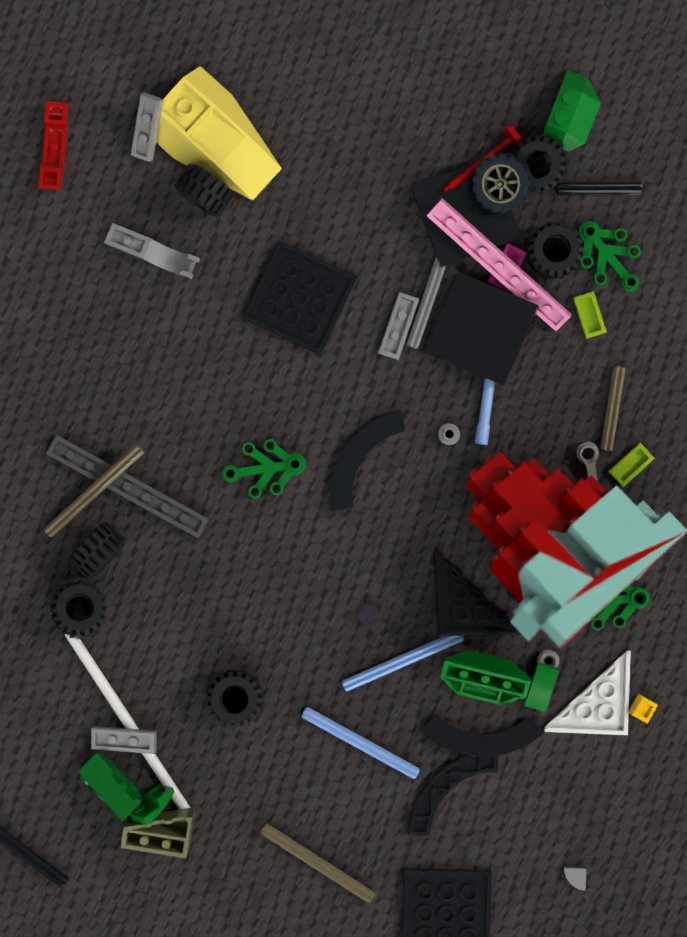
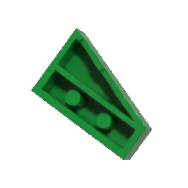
[78,751,144,821]

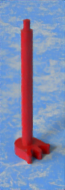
[443,124,522,192]

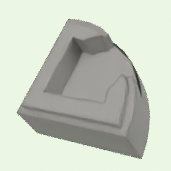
[564,867,586,891]

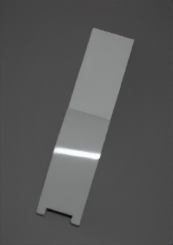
[104,223,200,279]

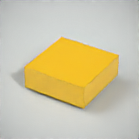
[628,694,658,724]

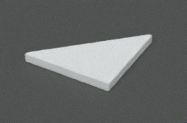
[543,650,631,735]

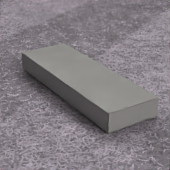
[131,92,163,162]
[378,292,419,360]
[91,726,157,754]

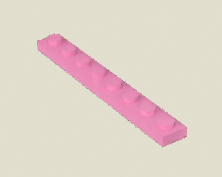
[427,198,572,331]

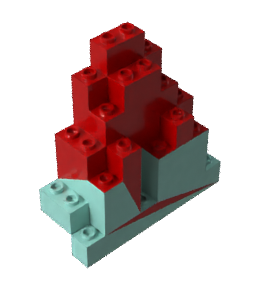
[465,452,687,648]

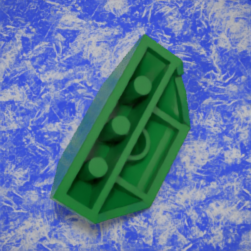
[537,70,601,154]
[440,650,531,705]

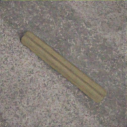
[600,366,625,451]

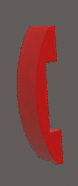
[38,101,68,190]

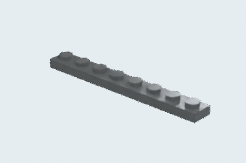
[46,435,209,538]

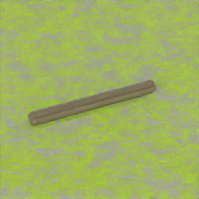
[44,445,144,537]
[261,823,375,903]

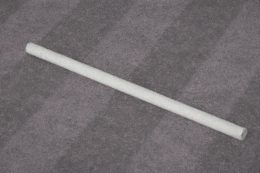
[50,613,190,810]

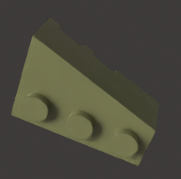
[121,807,195,858]

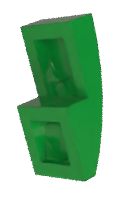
[524,662,559,712]
[130,784,175,826]

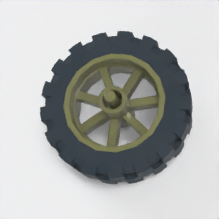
[473,153,533,213]

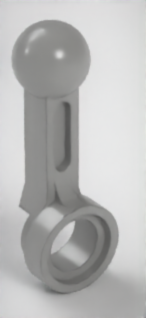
[576,441,599,481]

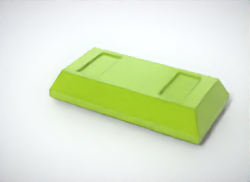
[573,291,607,339]
[608,443,655,488]

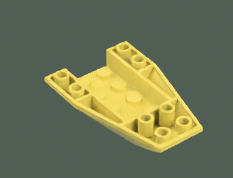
[156,66,282,201]

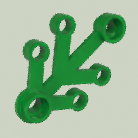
[579,221,641,292]
[222,439,306,499]
[590,585,650,630]

